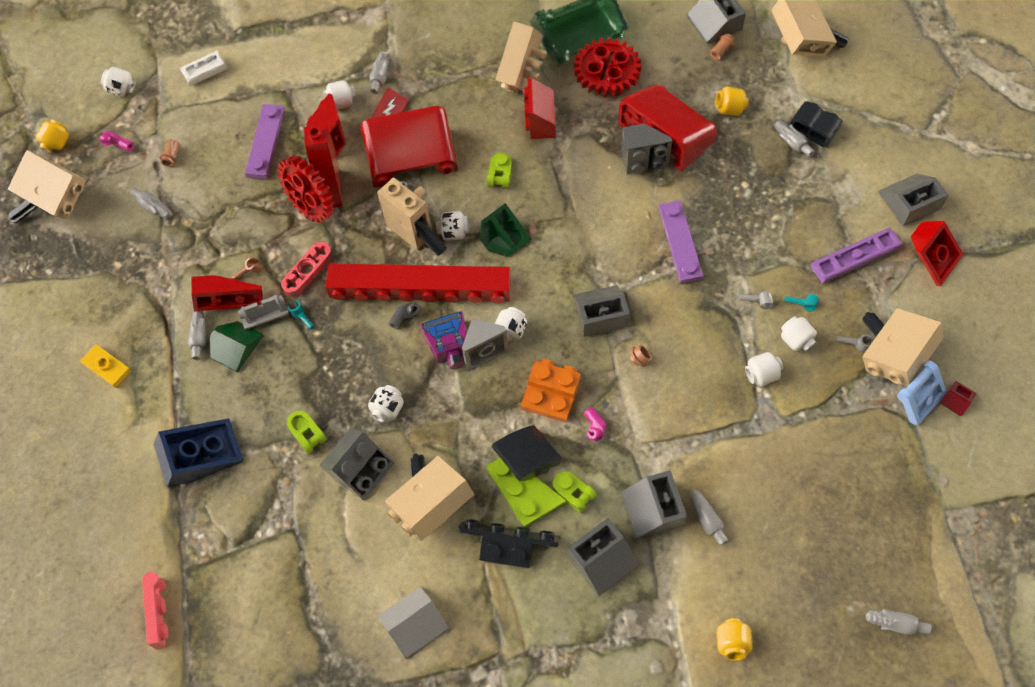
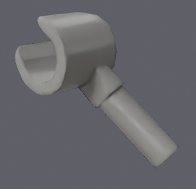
[740,292,773,309]
[836,334,872,352]

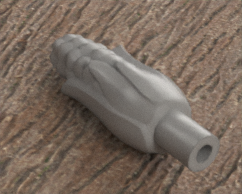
[369,51,388,94]
[775,120,815,157]
[130,188,173,219]
[188,311,207,360]
[690,490,728,546]
[866,608,932,635]

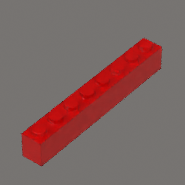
[325,263,511,303]

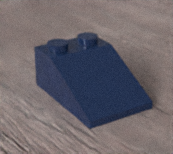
[154,418,243,488]

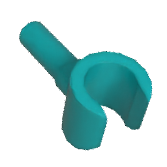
[784,294,819,312]
[287,300,314,329]

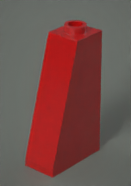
[304,124,343,207]

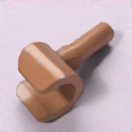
[231,257,263,280]

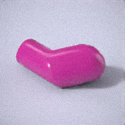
[100,131,134,152]
[584,407,606,442]

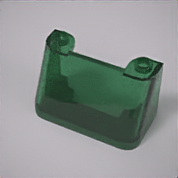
[530,0,629,65]

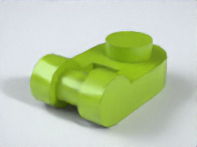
[487,152,512,188]
[287,411,327,454]
[553,471,598,514]

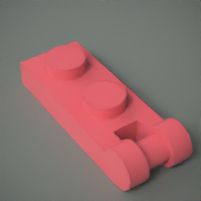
[142,572,168,649]

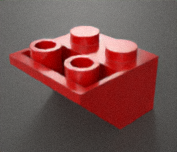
[524,78,556,139]
[306,93,347,157]

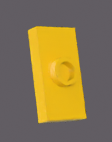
[80,344,131,388]

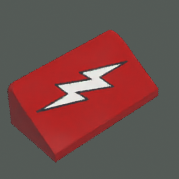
[372,87,409,118]

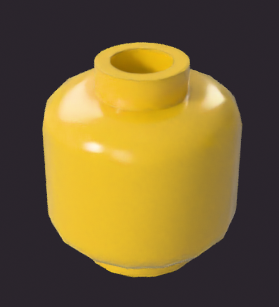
[715,87,749,116]
[36,119,69,153]
[717,618,753,661]

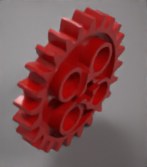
[574,37,642,97]
[277,155,335,223]

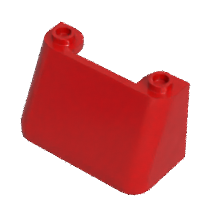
[618,84,717,172]
[361,106,458,188]

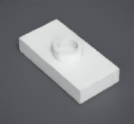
[180,51,227,86]

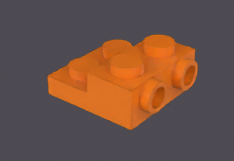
[521,359,581,423]

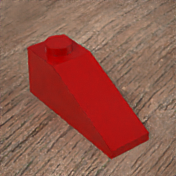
[191,275,263,312]

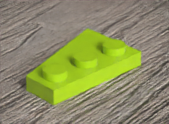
[485,458,566,528]

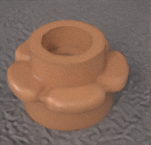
[630,345,652,367]

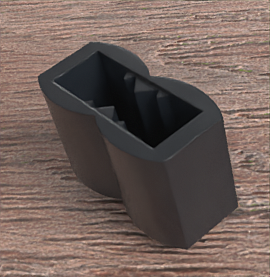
[790,101,843,148]

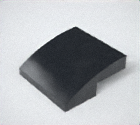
[492,425,562,482]

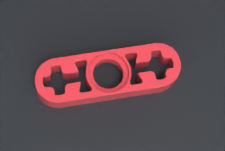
[281,242,332,297]

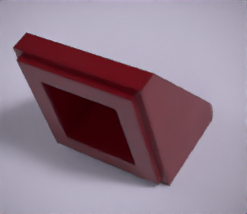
[941,381,977,416]

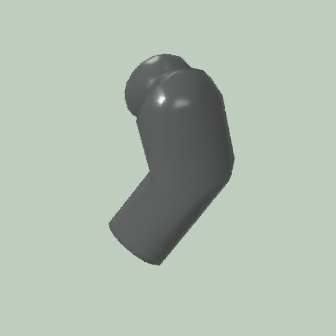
[388,303,420,329]

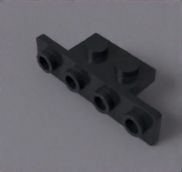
[458,519,560,568]

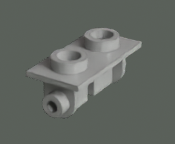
[238,295,289,330]

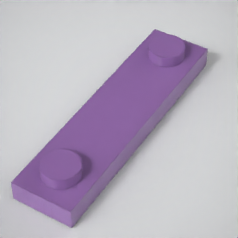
[245,104,285,179]
[659,200,703,284]
[810,227,903,284]

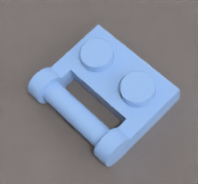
[897,361,947,426]

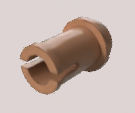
[710,34,735,60]
[159,139,180,167]

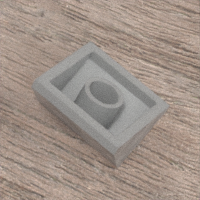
[462,318,509,371]
[378,586,449,659]

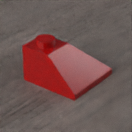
[910,221,964,286]

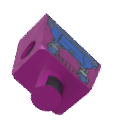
[420,311,467,370]

